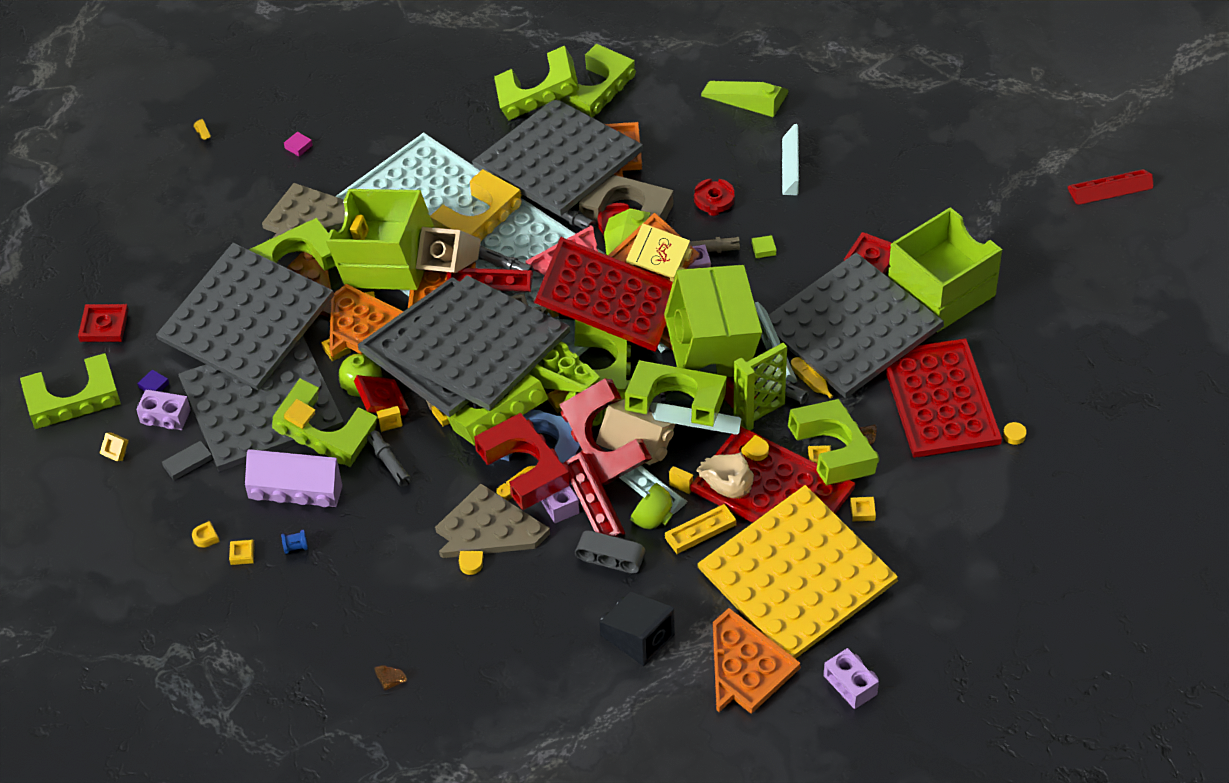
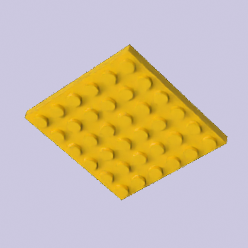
[698,485,898,659]

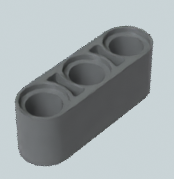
[575,531,646,573]

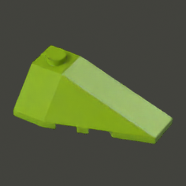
[701,81,788,117]
[604,209,650,255]
[528,342,601,392]

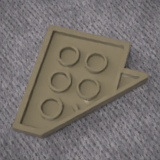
[262,183,345,238]
[435,484,550,558]

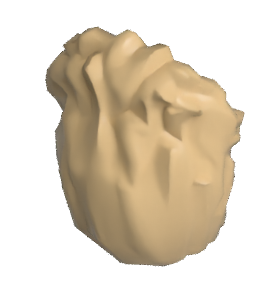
[697,452,754,499]

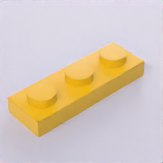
[665,504,736,554]

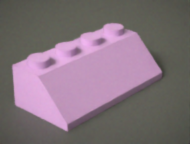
[245,449,342,507]

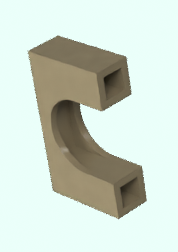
[579,175,674,223]

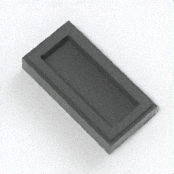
[162,441,213,480]

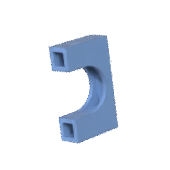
[501,409,582,463]

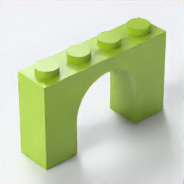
[558,44,636,118]
[494,46,579,121]
[249,218,336,271]
[574,320,631,401]
[20,353,121,429]
[625,360,727,427]
[446,374,549,446]
[272,378,378,467]
[788,399,879,485]

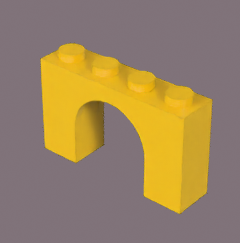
[430,169,522,241]

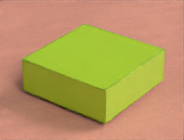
[752,235,776,258]

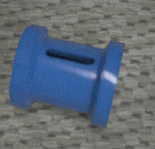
[281,530,308,554]

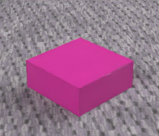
[284,132,313,156]

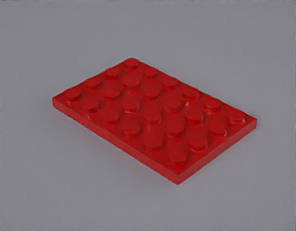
[534,237,673,352]
[885,339,1002,458]
[690,426,855,523]

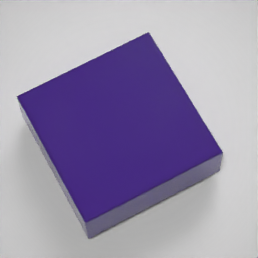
[137,370,169,392]

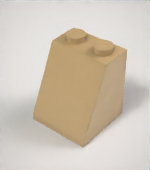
[416,227,481,273]
[596,399,675,465]

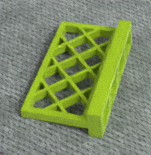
[734,343,787,431]

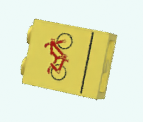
[626,223,692,282]

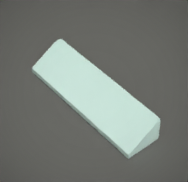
[782,124,799,195]
[755,302,797,383]
[650,403,741,434]
[619,466,688,514]

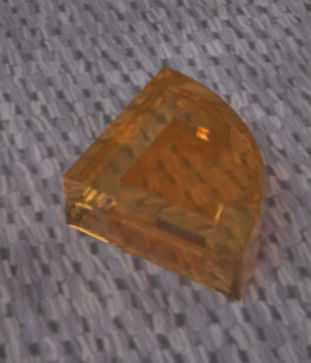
[859,424,877,446]
[374,665,407,690]

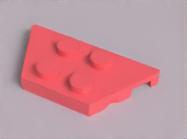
[525,226,598,275]

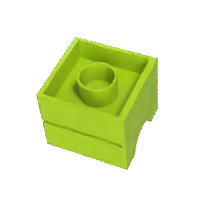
[326,189,435,290]
[888,207,1002,333]
[664,265,762,377]

